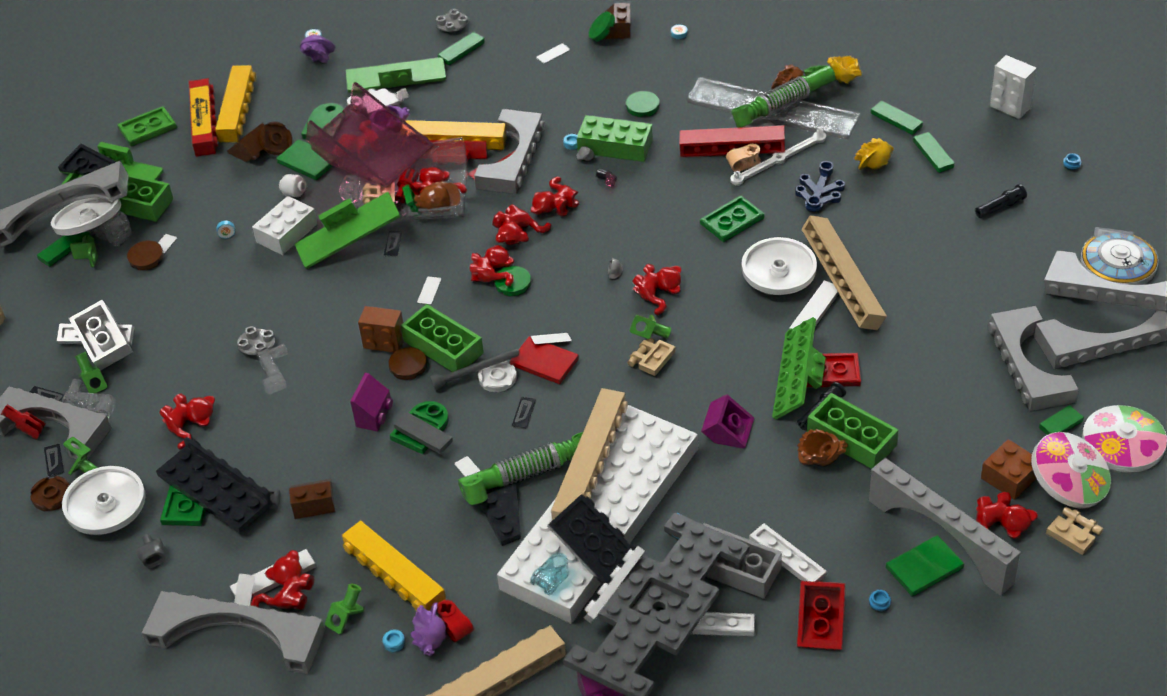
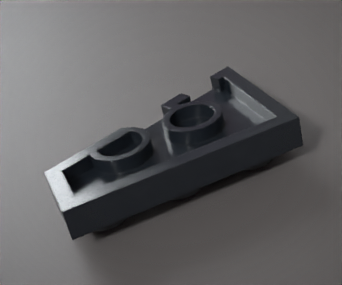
[58,144,116,175]
[479,483,521,546]

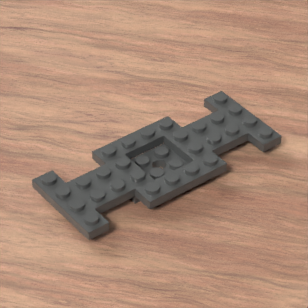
[563,512,750,696]

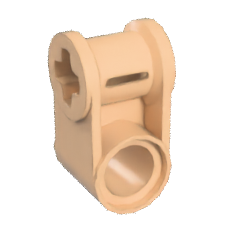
[726,144,761,172]

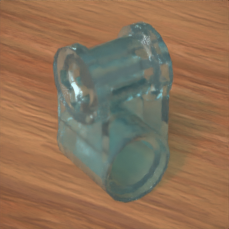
[530,553,570,595]

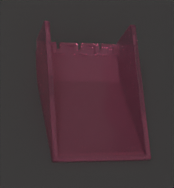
[306,82,433,188]

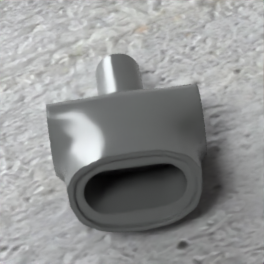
[135,534,165,568]

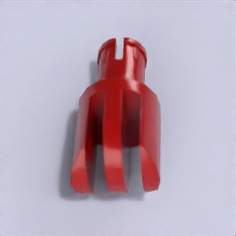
[395,166,420,203]
[1,404,46,439]

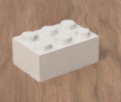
[990,55,1036,119]
[252,196,318,255]
[69,300,133,371]

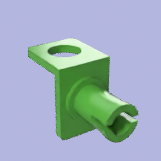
[70,235,98,267]
[629,314,671,339]
[75,352,108,395]
[63,437,98,475]
[325,584,364,634]

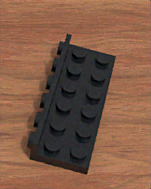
[156,437,272,534]
[547,494,651,609]

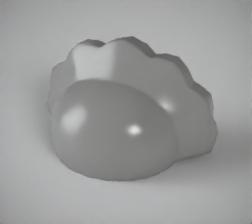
[577,147,594,161]
[608,258,623,279]

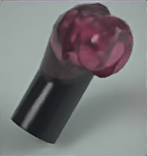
[596,169,617,187]

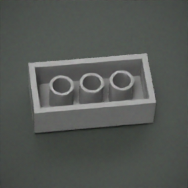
[703,523,782,599]

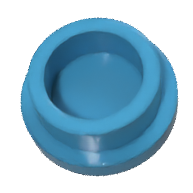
[1063,153,1081,170]
[869,590,891,611]

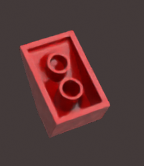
[797,581,846,650]

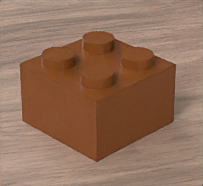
[358,306,404,352]
[981,439,1037,500]

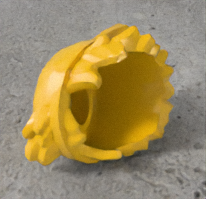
[827,56,862,83]
[854,138,894,170]

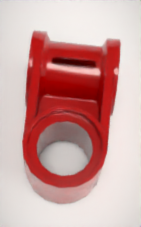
[437,600,474,642]

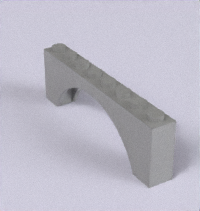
[0,161,128,247]
[1044,250,1167,311]
[1034,310,1167,369]
[869,458,1020,596]
[142,591,325,674]

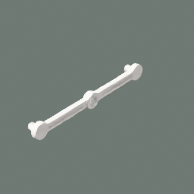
[731,128,826,186]

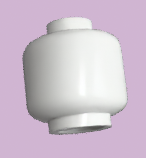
[279,174,306,197]

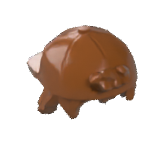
[771,64,804,89]
[414,181,460,214]
[797,429,848,466]

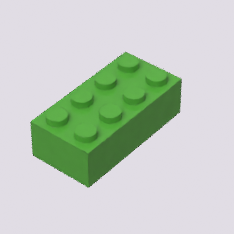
[577,115,653,162]
[400,304,484,372]
[807,393,899,469]

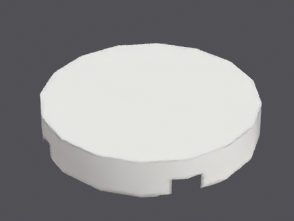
[478,361,517,392]

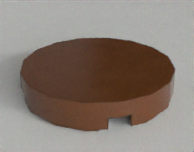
[259,121,293,156]
[127,240,164,270]
[389,347,427,380]
[30,476,70,511]

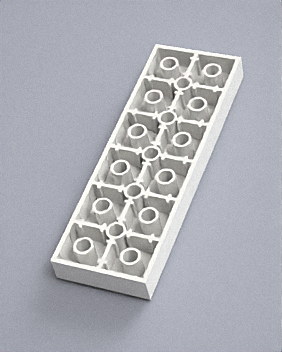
[497,405,698,624]

